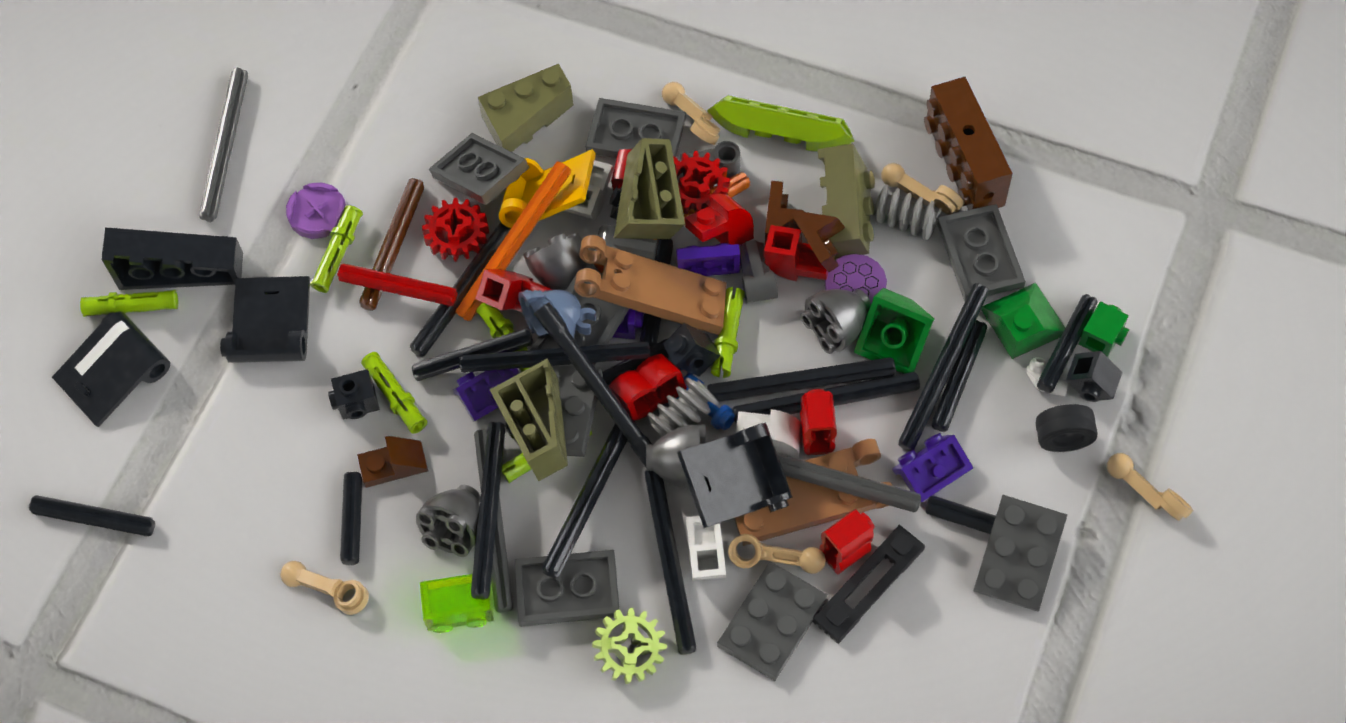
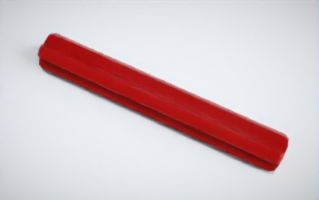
[337,263,457,306]

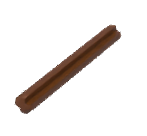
[359,178,425,311]

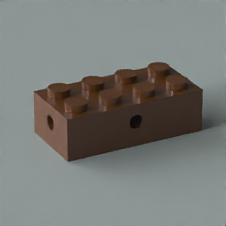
[924,77,1013,210]

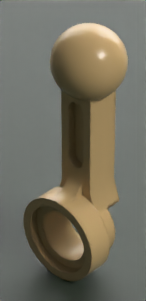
[662,82,720,145]
[881,163,964,215]
[1107,453,1194,521]
[728,534,826,574]
[280,561,369,615]

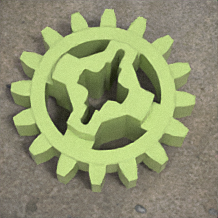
[592,608,667,684]

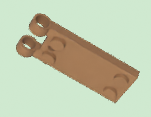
[574,235,727,335]
[734,439,892,546]

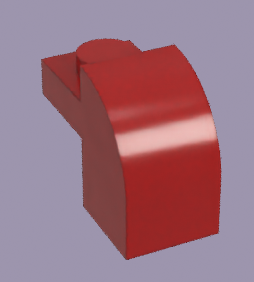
[685,194,754,245]
[764,225,828,282]
[475,269,553,312]

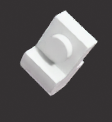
[564,160,613,219]
[736,409,802,458]
[686,516,726,581]

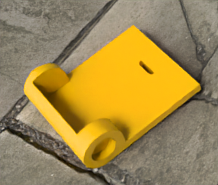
[499,149,596,228]

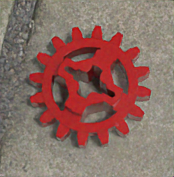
[674,151,730,214]
[422,197,489,262]

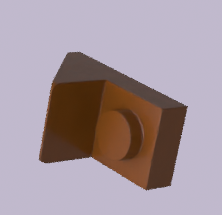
[765,181,805,245]
[792,211,845,272]
[357,436,428,488]

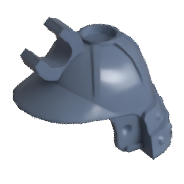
[519,290,596,338]

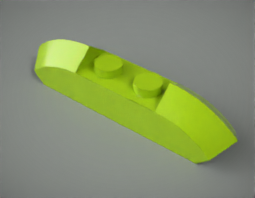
[707,95,855,152]

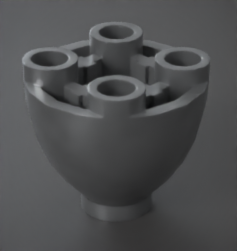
[523,233,587,291]
[801,289,871,354]
[646,425,706,489]
[416,485,480,557]

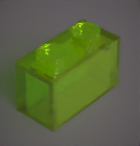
[420,574,494,633]

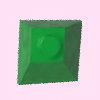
[981,283,1065,359]
[854,288,935,374]

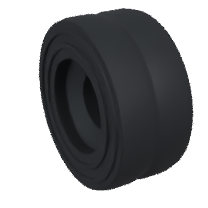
[1035,404,1098,452]

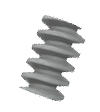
[873,184,942,240]
[647,378,719,437]

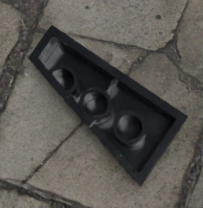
[101,227,243,290]

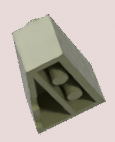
[478,63,574,152]
[614,138,685,239]
[818,143,875,259]
[490,358,568,481]

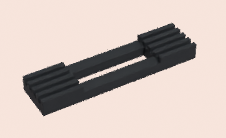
[813,524,925,644]

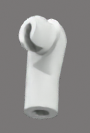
[1027,357,1068,397]

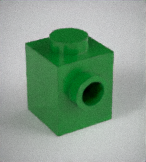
[1078,301,1130,357]

